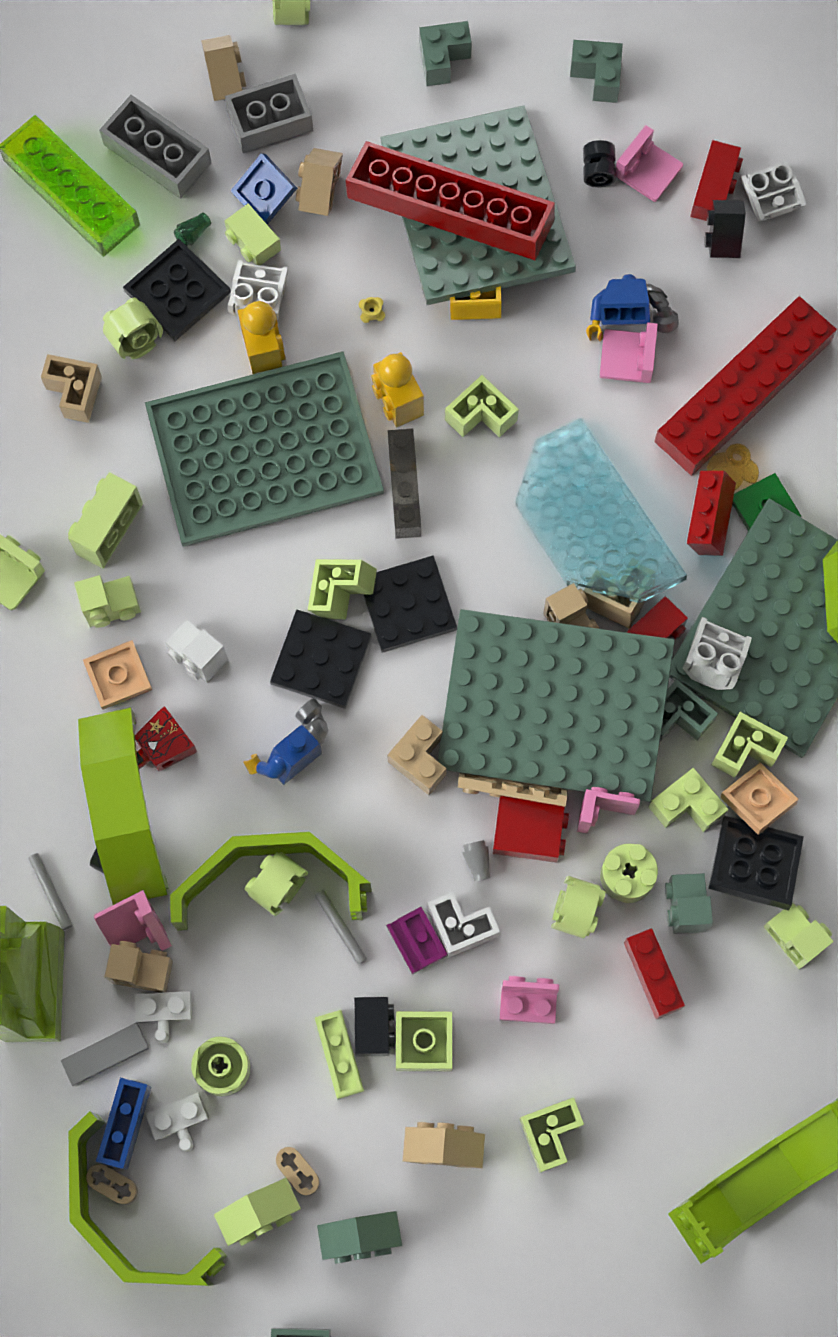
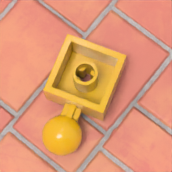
[237,301,286,374]
[371,352,424,428]

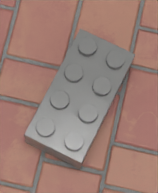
[99,95,212,199]

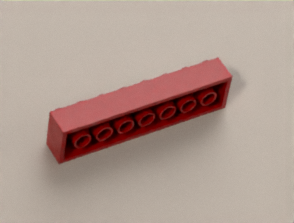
[345,141,555,260]
[654,296,837,476]

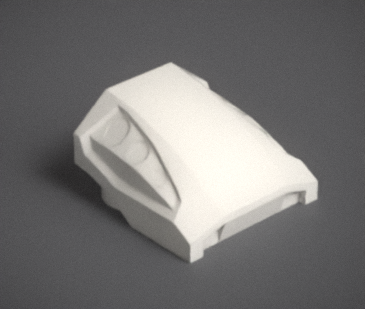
[739,160,807,222]
[228,260,288,320]
[683,617,752,690]

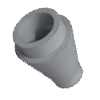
[462,840,490,882]

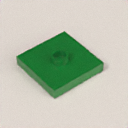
[732,473,801,531]

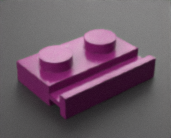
[386,907,447,975]

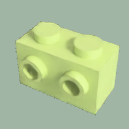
[224,203,281,265]

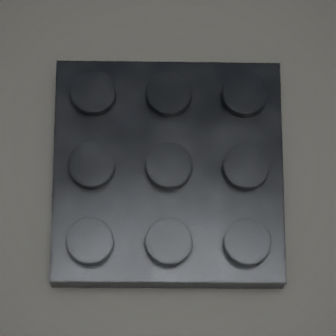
[123,239,231,341]
[363,555,457,653]
[270,609,371,709]
[708,815,804,911]

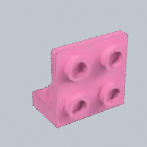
[616,125,683,202]
[600,322,658,383]
[577,787,640,833]
[94,890,172,951]
[499,976,559,1024]

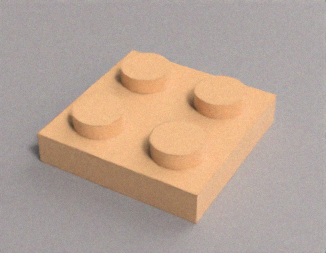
[83,640,152,710]
[720,762,799,835]

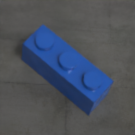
[96,1077,152,1170]

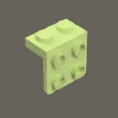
[0,534,45,610]

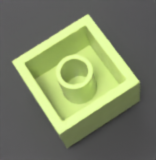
[396,1011,452,1071]

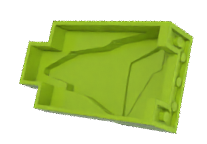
[0,906,65,1042]

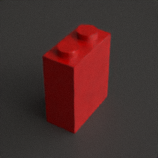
[492,796,569,863]

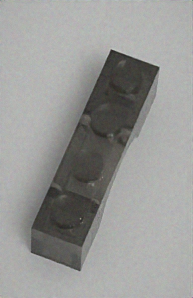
[387,428,421,539]

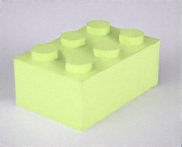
[68,472,143,569]

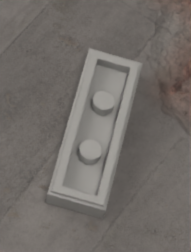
[60,1023,149,1086]

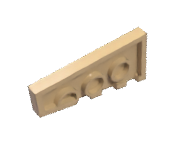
[458,773,567,807]

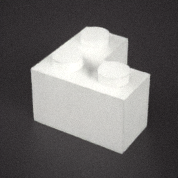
[165,620,228,683]
[427,892,500,957]

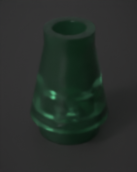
[174,212,211,246]

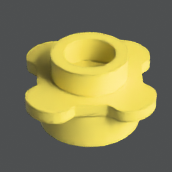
[358,297,385,323]

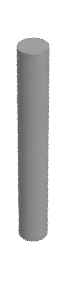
[28,853,73,930]
[315,890,367,965]

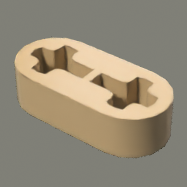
[276,1147,320,1195]
[86,1164,138,1204]

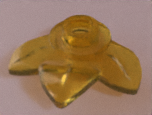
[706,443,759,490]

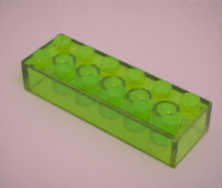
[0,115,140,257]

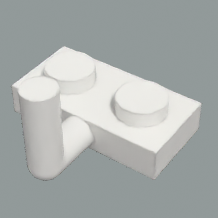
[135,991,192,1043]
[145,1092,208,1152]

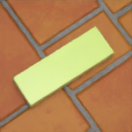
[315,1010,364,1100]

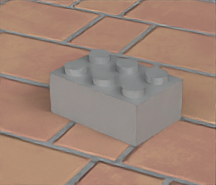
[225,74,313,153]

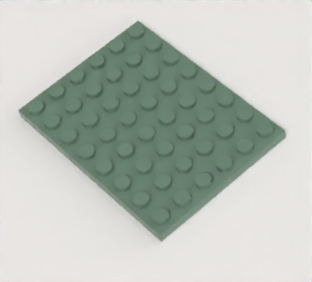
[380,105,576,305]
[145,351,384,547]
[669,498,838,758]
[438,609,675,802]

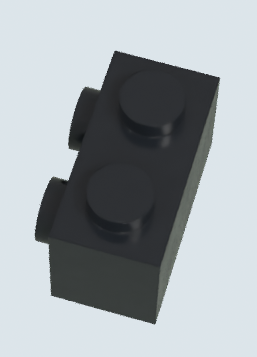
[704,200,746,258]
[354,997,395,1057]

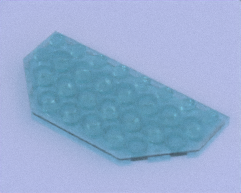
[515,418,687,603]

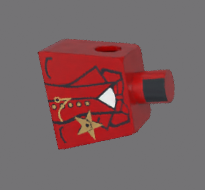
[135,706,197,771]

